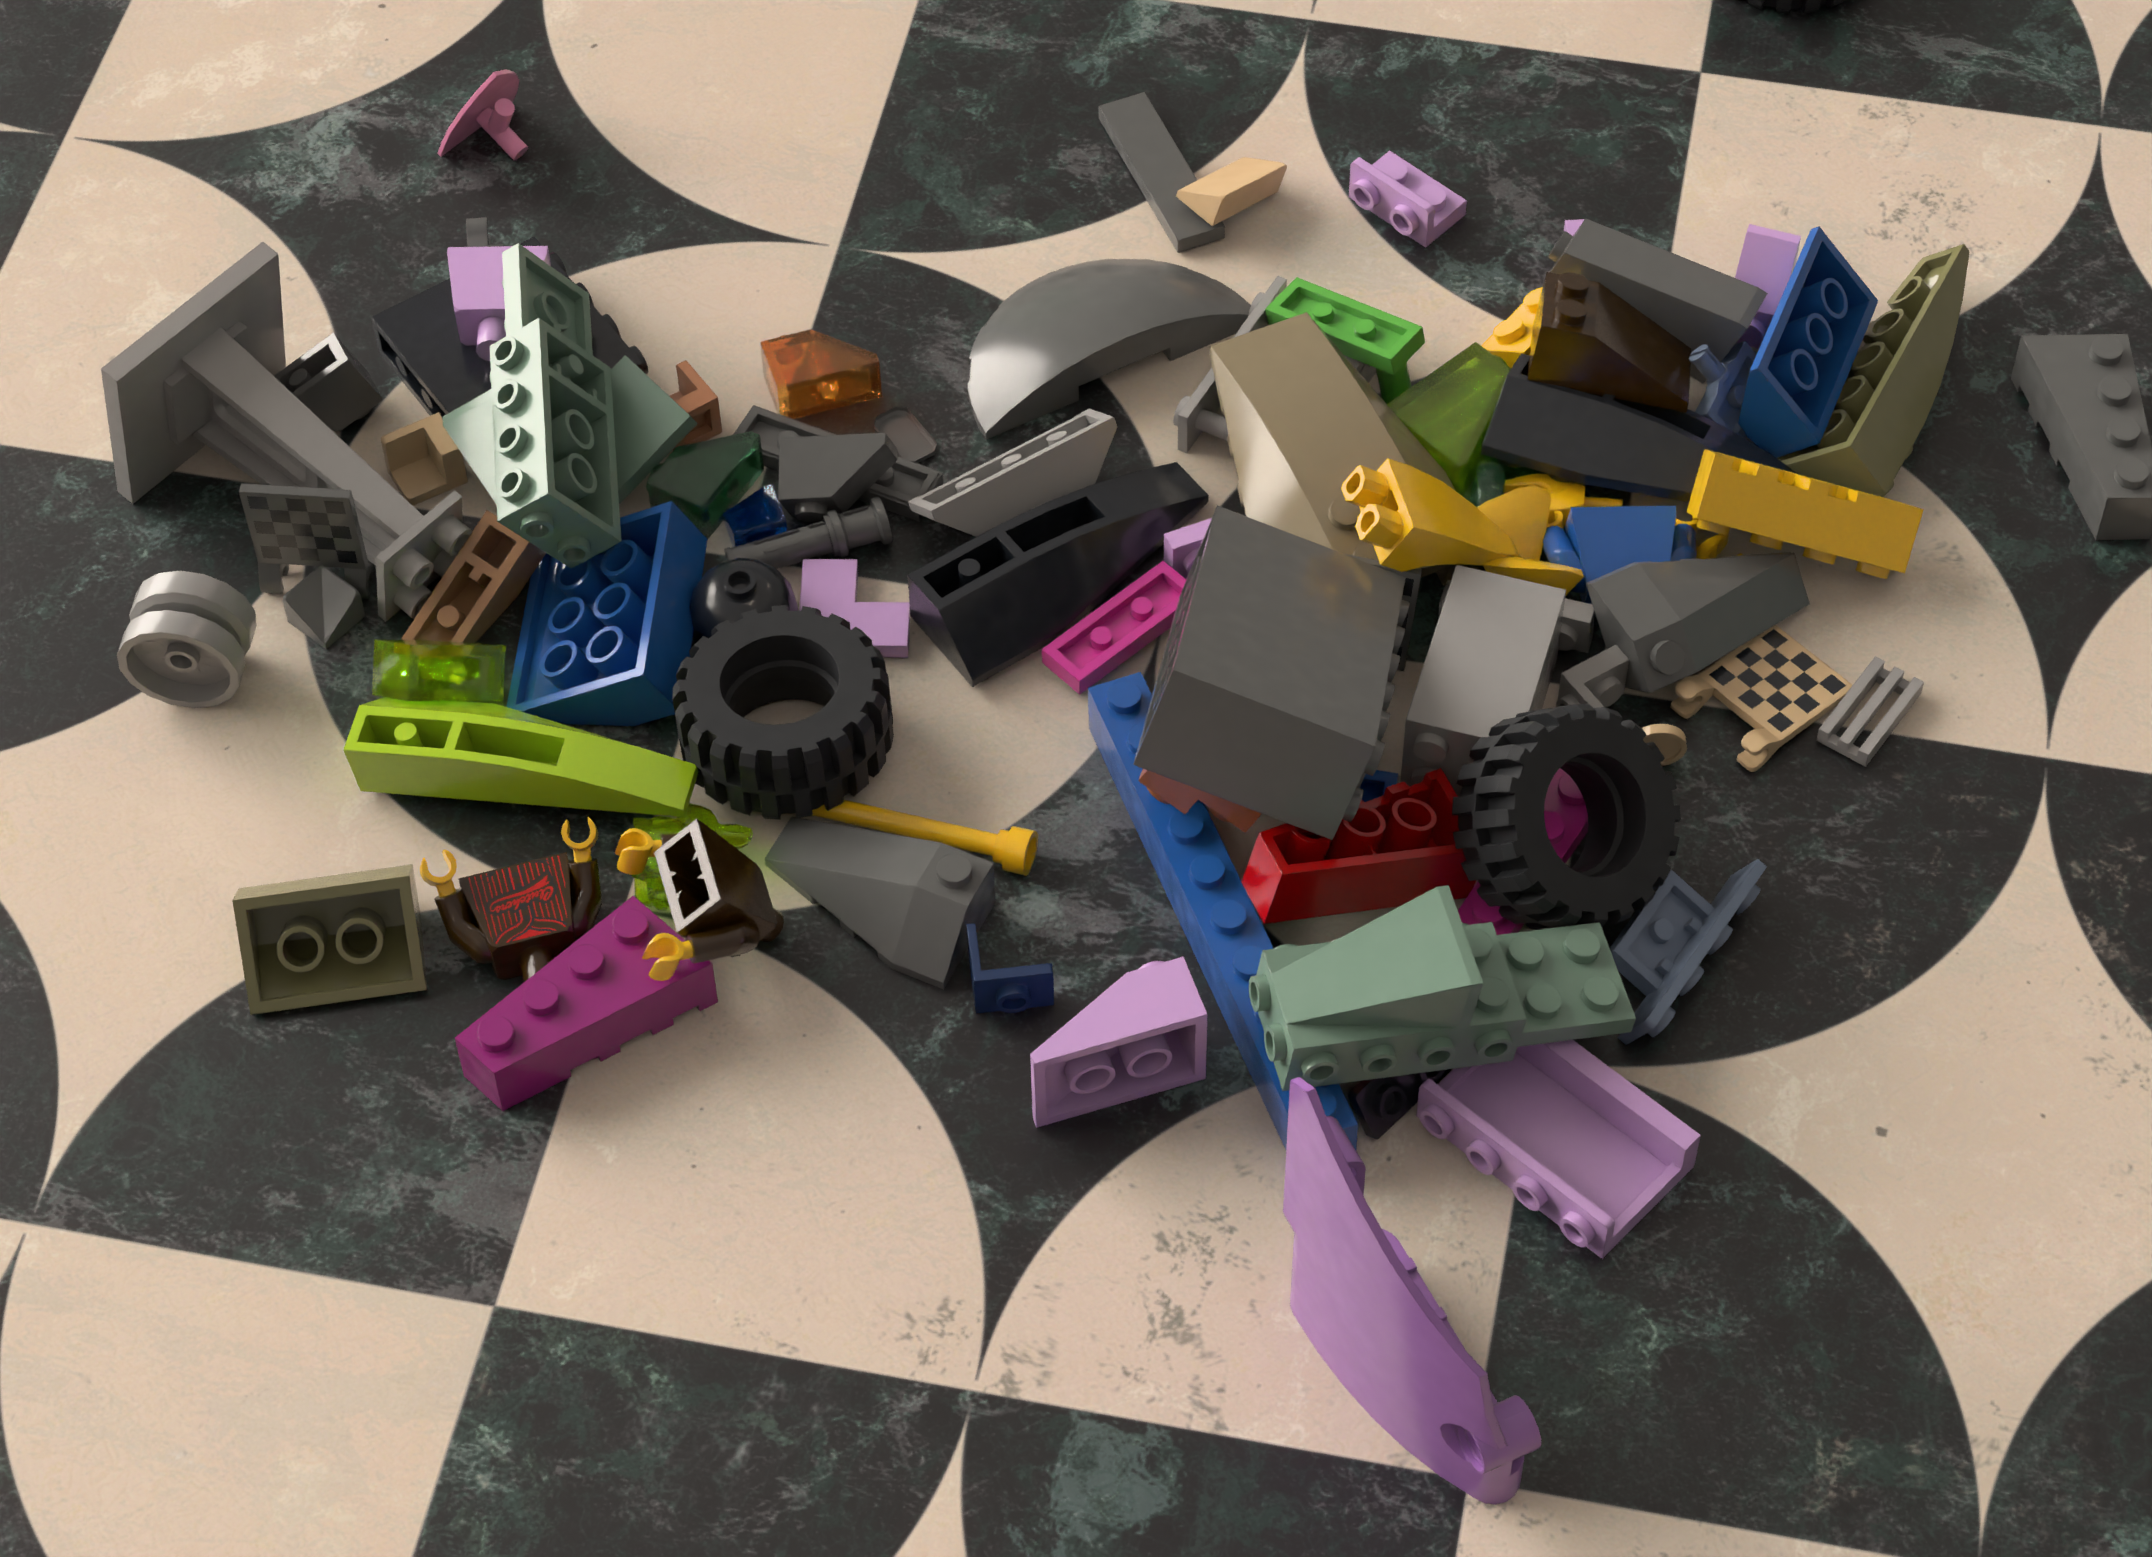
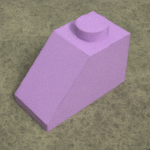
[1735,224,1801,349]

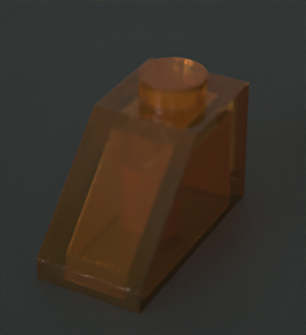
[760,329,882,419]

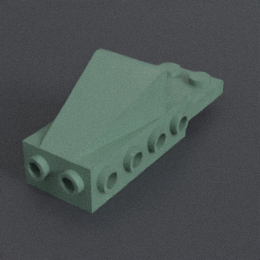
[442,243,621,568]
[1249,885,1636,1091]

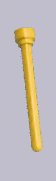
[812,800,1038,876]

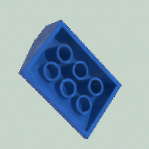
[506,501,708,726]

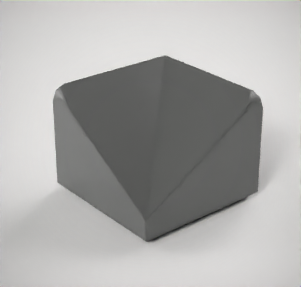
[282,564,366,649]

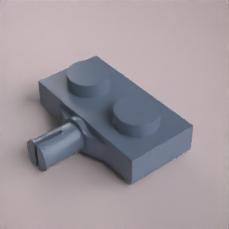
[1689,341,1757,439]

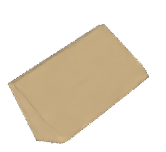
[1176,157,1287,226]

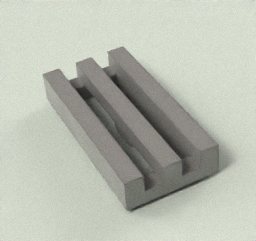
[1816,656,1924,767]

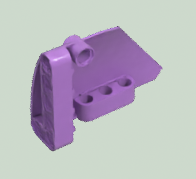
[1283,1077,1541,1505]

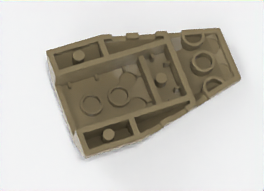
[1209,312,1485,586]

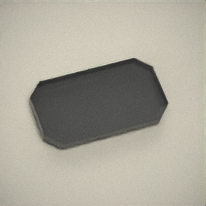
[874,406,937,463]

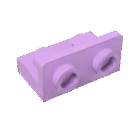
[1349,151,1467,247]

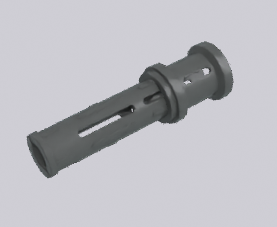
[724,496,893,569]

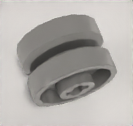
[117,571,257,708]

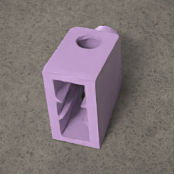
[447,246,551,361]

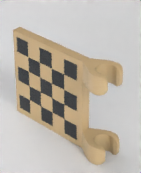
[1670,625,1852,772]

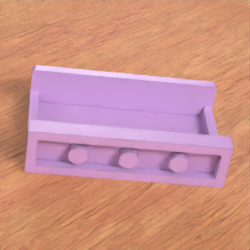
[1416,1040,1701,1259]

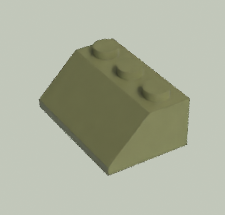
[232,864,427,1015]

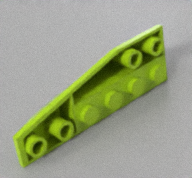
[343,696,699,817]

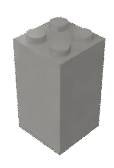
[1400,565,1566,796]

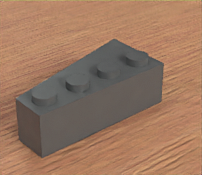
[2011,334,2152,540]

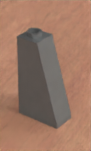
[1547,218,1768,384]

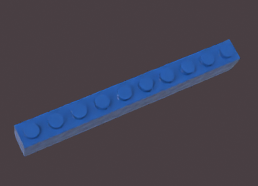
[1088,672,1358,1150]

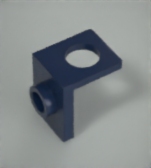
[966,923,1054,1014]

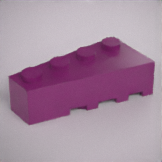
[455,896,718,1111]

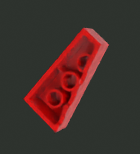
[1241,768,1476,924]

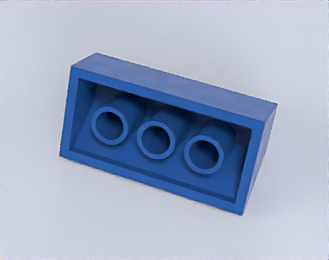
[1738,226,1878,458]

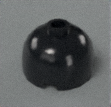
[689,558,799,644]

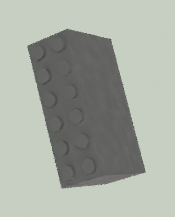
[1133,505,1410,840]

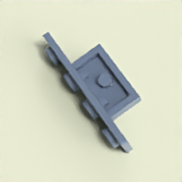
[1610,859,1767,1045]

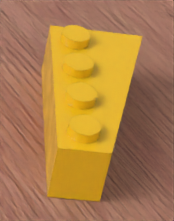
[1686,449,1924,579]

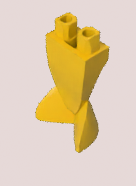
[1341,458,1584,595]

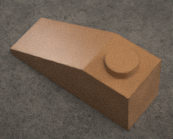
[395,510,546,679]

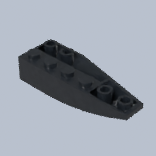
[1481,353,1798,502]
[907,462,1209,687]

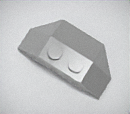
[908,409,1117,537]

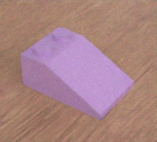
[1030,957,1207,1128]

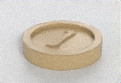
[1642,724,1687,766]

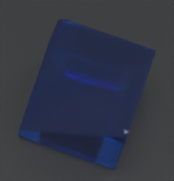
[723,483,787,547]

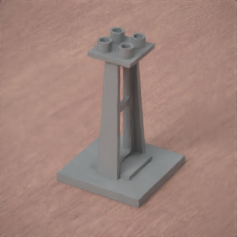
[101,242,472,622]

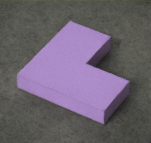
[799,559,910,658]

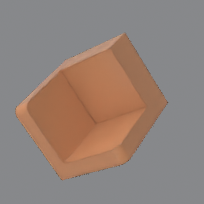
[670,360,722,455]

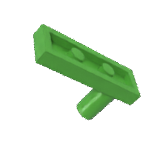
[1265,277,1425,408]

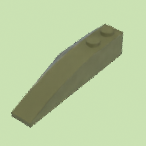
[1777,244,1970,497]

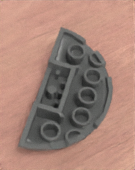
[968,259,1251,440]

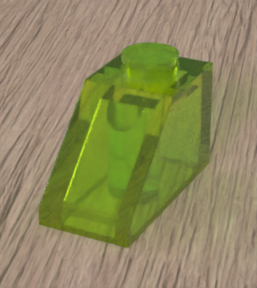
[372,639,506,701]

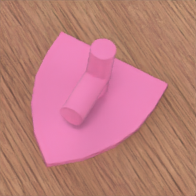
[437,69,528,161]

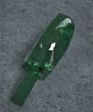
[1468,455,1506,507]

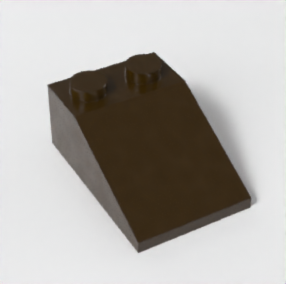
[1527,272,1691,413]

